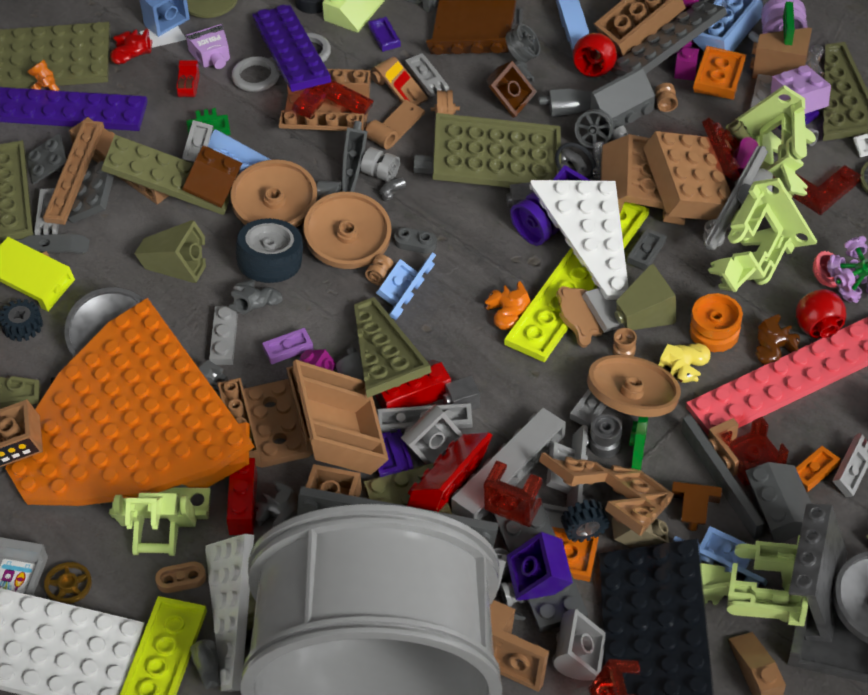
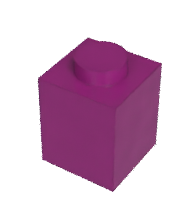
[674,47,699,81]

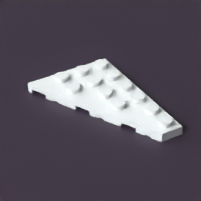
[529,180,629,300]
[205,534,254,692]

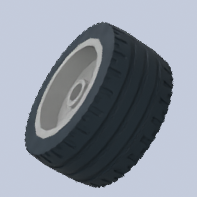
[236,218,303,283]

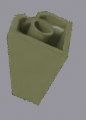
[134,220,206,283]
[614,264,676,330]

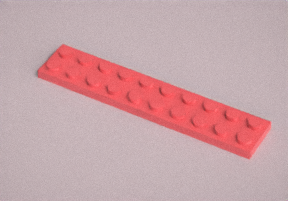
[686,317,868,436]

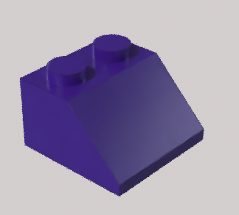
[507,532,573,601]

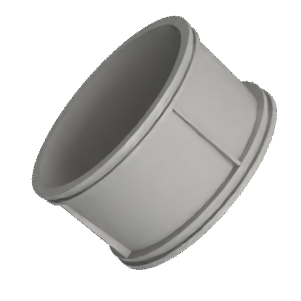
[240,504,502,695]

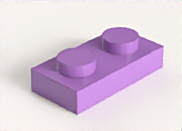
[262,328,314,365]

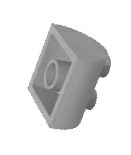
[400,404,463,465]
[552,608,606,680]

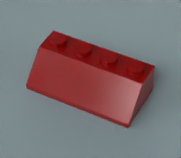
[407,432,493,512]

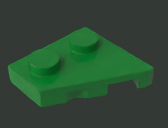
[630,417,649,470]

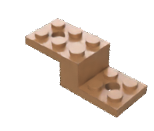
[490,600,549,692]

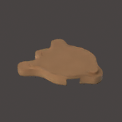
[556,286,604,348]

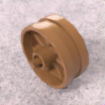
[431,90,460,115]

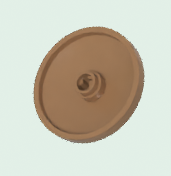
[231,160,317,227]
[304,192,391,269]
[587,355,681,417]

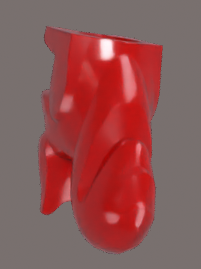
[110,29,153,65]

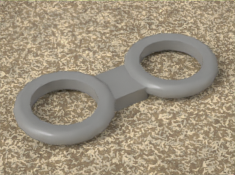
[232,33,331,92]

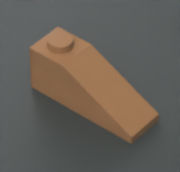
[728,632,786,695]

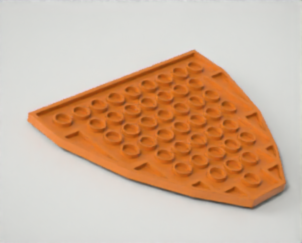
[5,298,254,506]

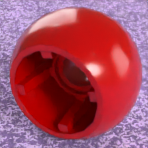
[573,33,617,77]
[796,289,846,338]

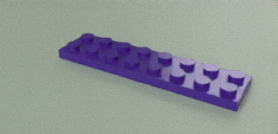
[252,5,331,92]
[0,87,148,131]

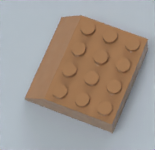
[643,131,738,220]
[293,359,389,475]

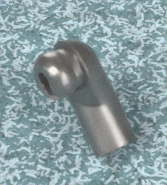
[561,149,587,173]
[380,177,406,201]

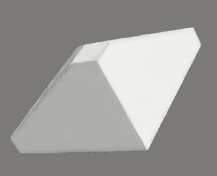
[853,134,868,158]

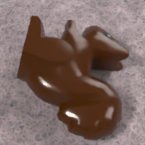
[755,314,800,365]

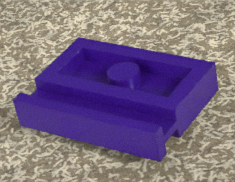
[377,429,414,477]

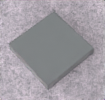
[582,288,625,333]

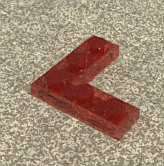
[292,79,374,119]
[702,118,740,181]
[773,165,862,216]

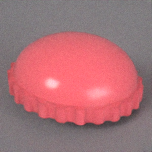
[813,251,838,288]

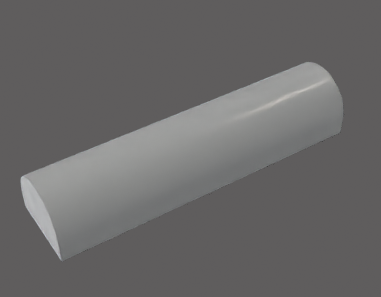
[377,403,473,433]

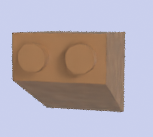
[750,28,812,79]

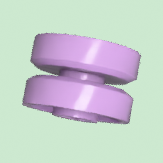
[761,0,807,34]

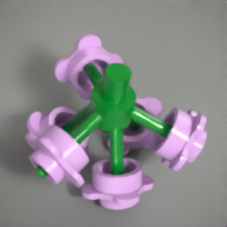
[827,236,868,303]

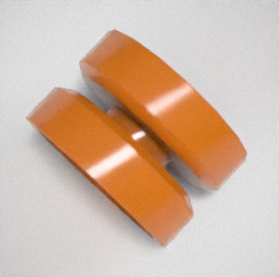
[689,293,743,352]

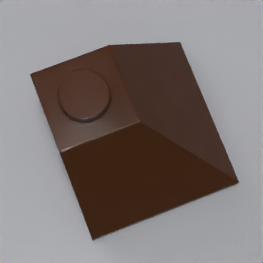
[487,61,537,118]

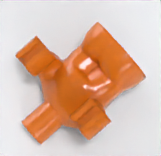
[27,59,60,91]

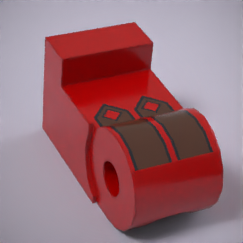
[177,60,200,97]

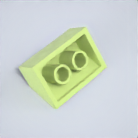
[322,0,385,33]

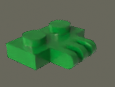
[186,108,231,135]

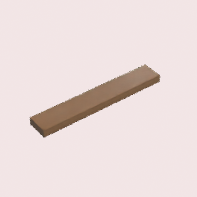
[43,120,104,225]

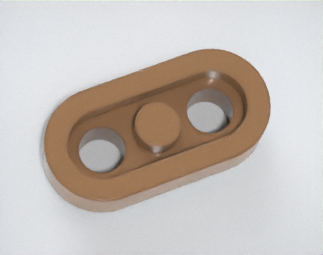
[155,562,206,593]

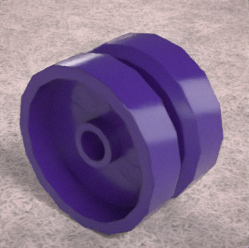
[510,191,561,246]

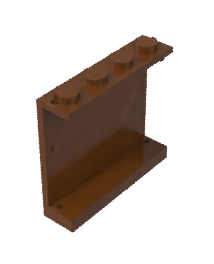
[426,0,516,55]

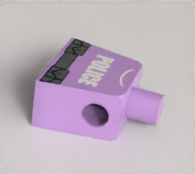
[186,24,230,69]

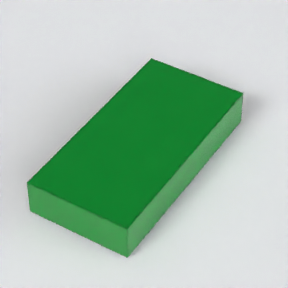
[783,2,795,45]

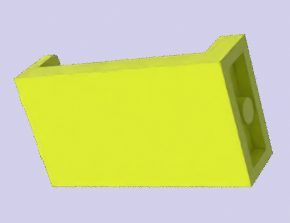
[0,237,75,312]

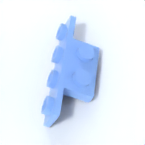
[208,130,271,174]
[376,252,436,320]
[673,526,768,587]

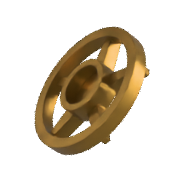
[44,562,92,604]

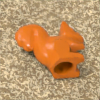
[485,281,531,330]

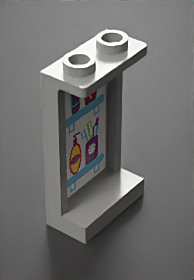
[0,537,48,596]

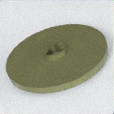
[187,0,238,18]

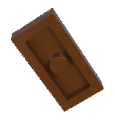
[672,482,722,531]

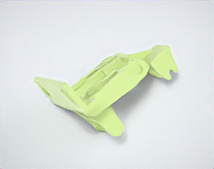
[726,85,816,198]
[708,177,817,292]
[109,487,211,556]
[701,535,808,626]

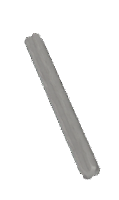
[704,146,768,250]

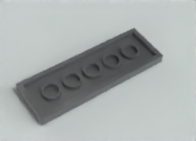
[612,1,727,76]
[490,489,588,633]

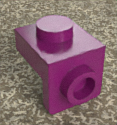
[299,349,336,371]

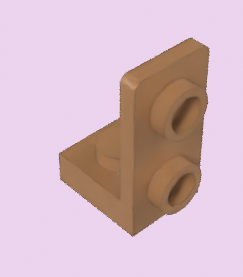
[708,418,739,476]

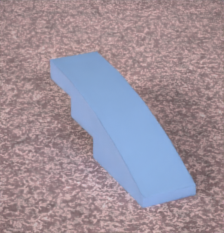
[556,0,589,54]

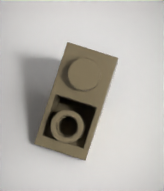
[612,518,669,548]

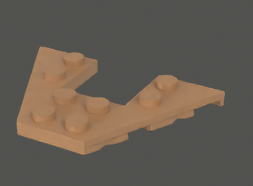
[539,452,674,536]

